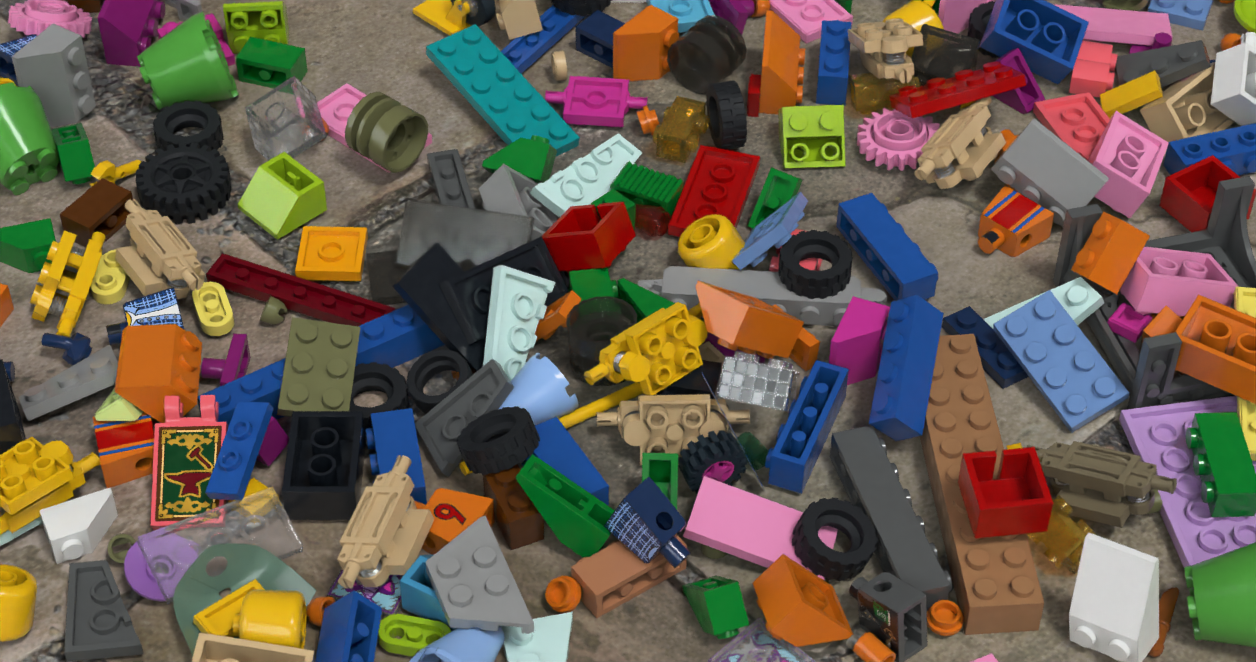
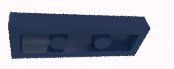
[942,306,1029,389]

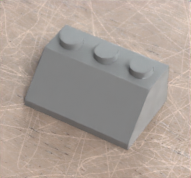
[12,24,96,127]
[990,118,1109,227]
[479,164,559,254]

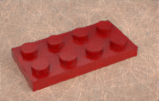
[889,61,1026,119]
[668,145,760,237]

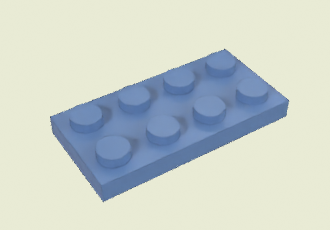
[993,290,1129,433]

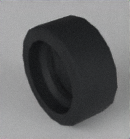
[406,349,473,414]

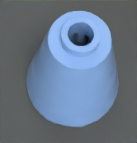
[499,353,579,425]
[410,626,505,662]

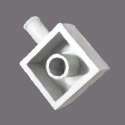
[1211,32,1256,126]

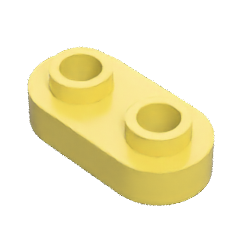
[91,250,130,304]
[192,282,234,336]

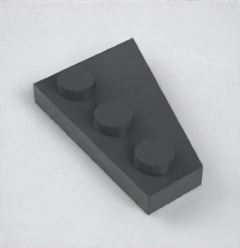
[1116,40,1211,88]
[415,359,514,477]
[64,560,144,662]

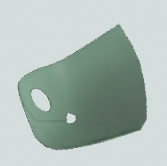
[173,543,317,655]

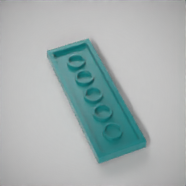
[426,24,580,157]

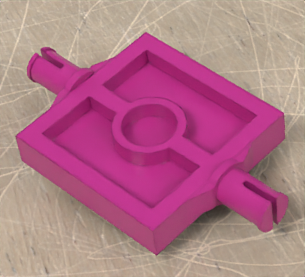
[545,76,648,127]

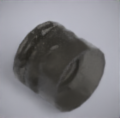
[667,15,747,95]
[566,297,638,386]

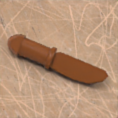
[1148,587,1180,657]

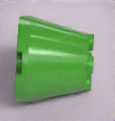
[137,11,239,110]
[0,82,59,195]
[1185,542,1256,648]

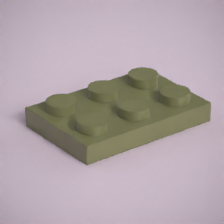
[277,317,361,417]

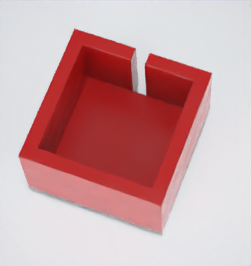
[1159,155,1256,232]
[542,202,636,273]
[958,447,1053,539]

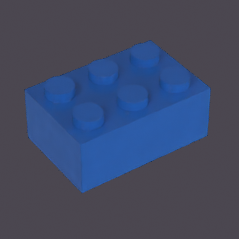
[979,0,1089,84]

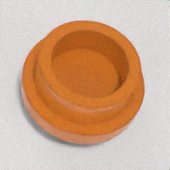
[637,105,660,135]
[545,576,581,613]
[927,600,964,636]

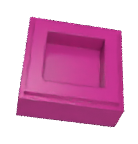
[1107,302,1153,343]

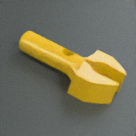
[90,160,141,186]

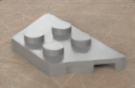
[426,516,534,634]

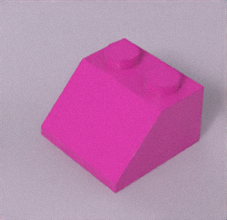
[829,296,890,385]

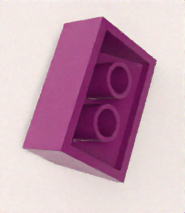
[97,0,165,67]

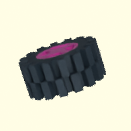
[678,430,747,494]

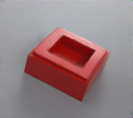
[747,74,761,117]

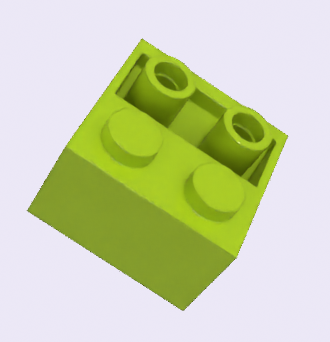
[223,1,289,54]
[778,105,846,169]
[238,152,327,240]

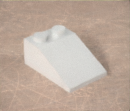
[1069,533,1159,662]

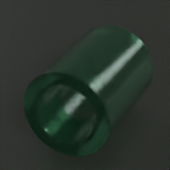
[736,432,769,470]

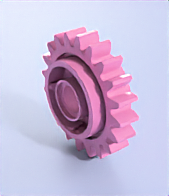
[8,0,92,37]
[857,108,940,171]

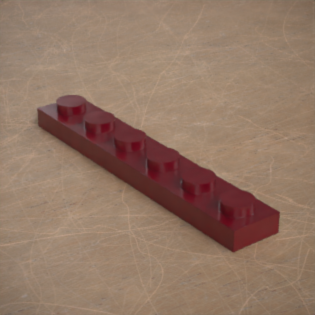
[206,253,396,326]

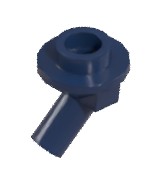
[42,332,92,366]

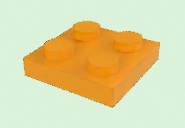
[295,226,368,281]

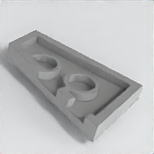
[19,344,118,421]

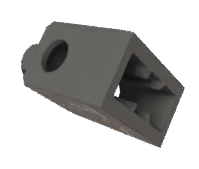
[849,572,927,662]

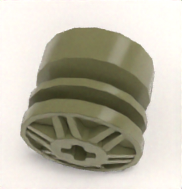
[345,92,428,173]

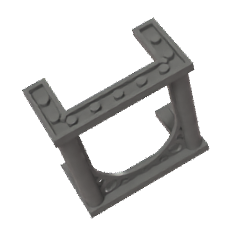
[1053,176,1256,409]

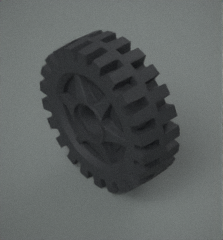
[135,142,232,224]

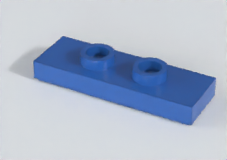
[205,401,274,500]

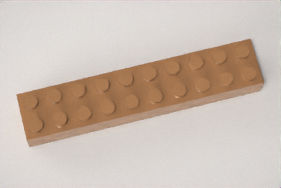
[919,334,1044,635]

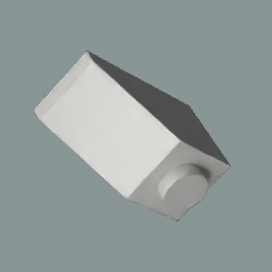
[39,488,118,564]

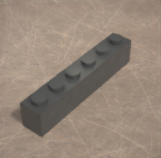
[830,425,952,611]

